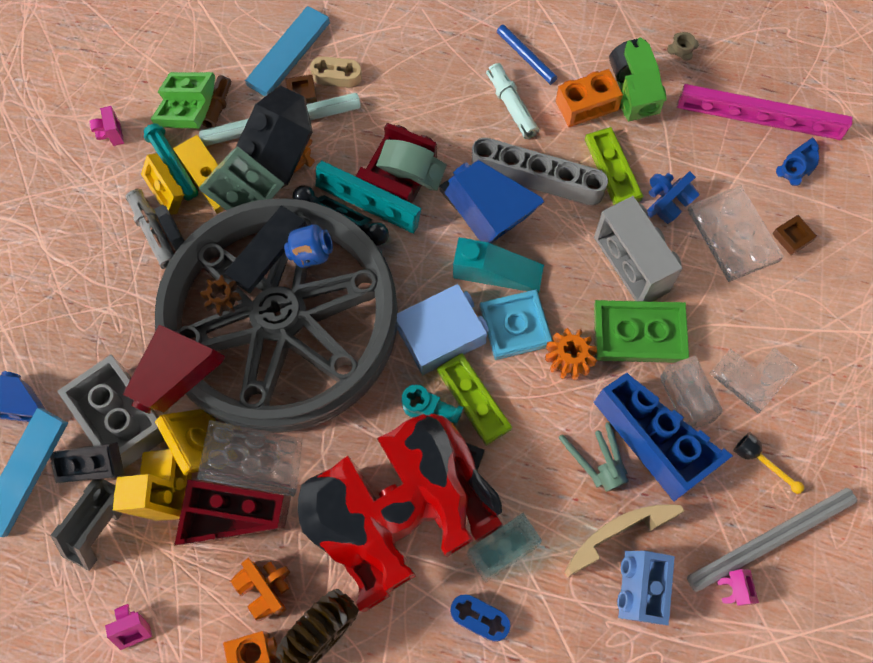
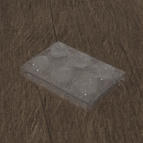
[688,185,784,282]
[197,420,303,497]

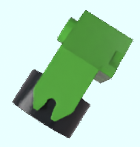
[609,37,666,122]

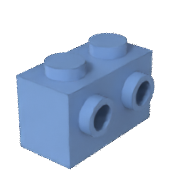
[617,551,675,626]

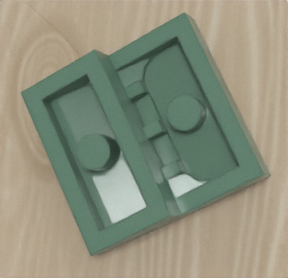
[199,146,284,210]

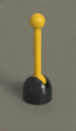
[733,432,804,494]

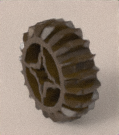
[276,589,359,663]

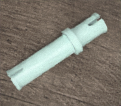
[486,63,540,139]

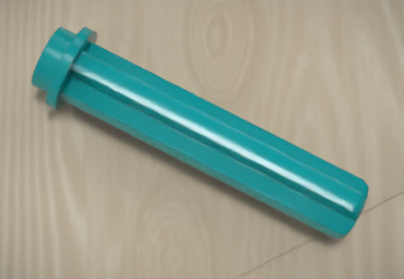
[144,123,198,201]

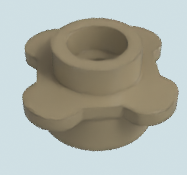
[667,32,699,61]

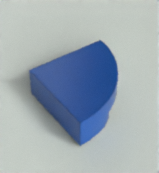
[791,137,819,176]

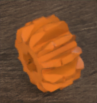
[545,328,597,381]

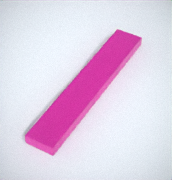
[677,84,853,140]

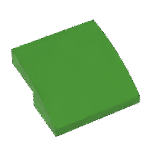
[151,72,215,129]

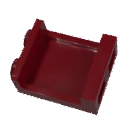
[356,123,437,203]

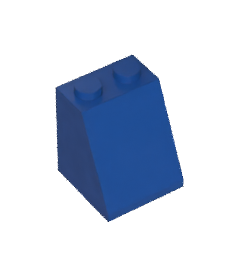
[444,160,544,243]

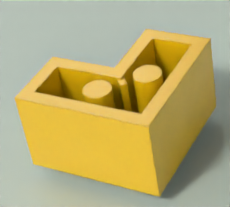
[113,449,192,521]

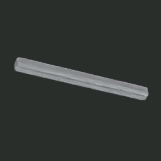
[687,488,857,592]

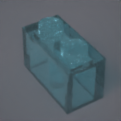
[467,513,542,583]

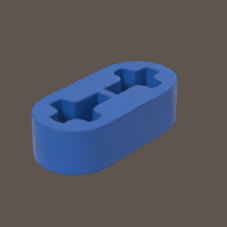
[450,594,510,642]

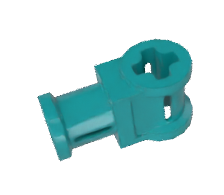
[402,384,464,427]

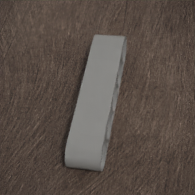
[471,137,608,205]

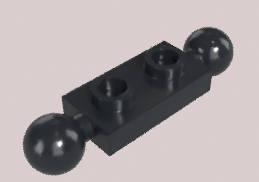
[292,185,389,246]

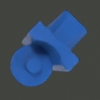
[647,171,700,224]

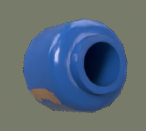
[284,224,333,268]

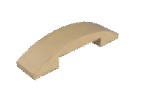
[565,504,684,577]

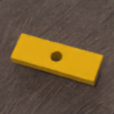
[173,135,225,214]

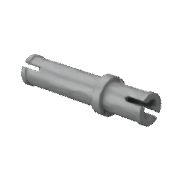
[125,189,174,269]

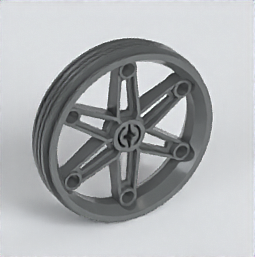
[155,198,398,433]

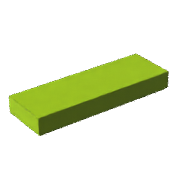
[585,127,644,205]
[437,353,512,446]

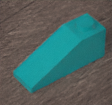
[453,237,544,293]

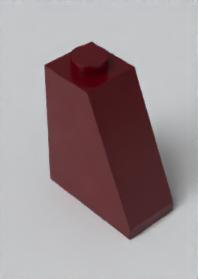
[123,325,225,414]

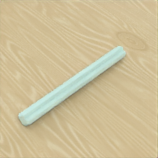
[199,93,361,146]

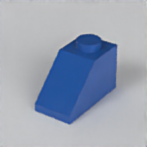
[0,371,46,422]

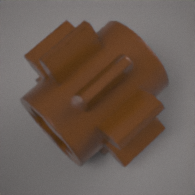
[200,275,242,316]

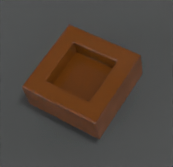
[285,74,317,104]
[772,215,817,255]

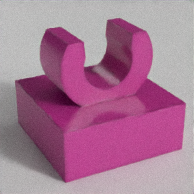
[89,106,124,146]
[717,569,759,606]
[105,604,152,650]

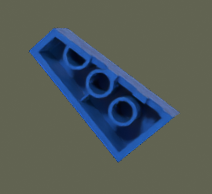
[593,373,733,501]

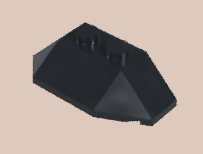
[235,85,313,188]

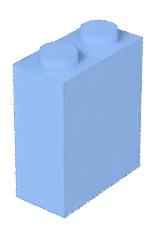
[397,284,489,376]

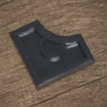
[154,205,185,251]

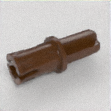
[202,75,232,128]

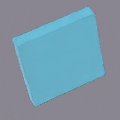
[479,289,553,360]

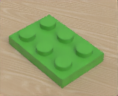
[594,300,689,363]

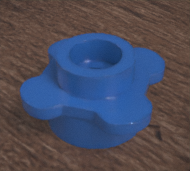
[776,154,812,186]

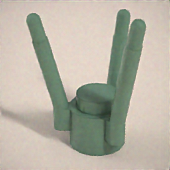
[559,422,629,492]

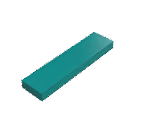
[315,160,421,234]

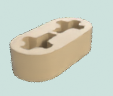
[310,56,362,88]

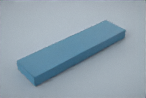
[245,6,330,96]
[0,408,68,537]

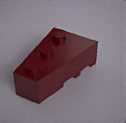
[174,480,291,546]

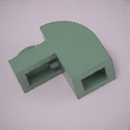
[376,140,447,191]

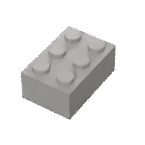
[594,196,683,302]
[57,354,164,469]

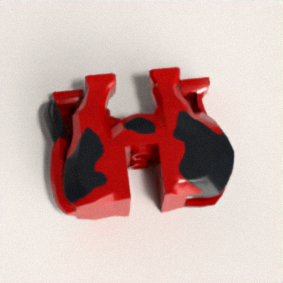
[298,413,503,612]

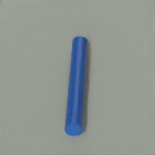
[497,25,557,85]

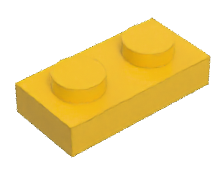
[141,153,184,215]

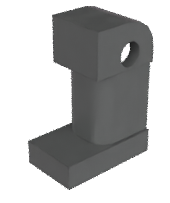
[50,479,122,571]

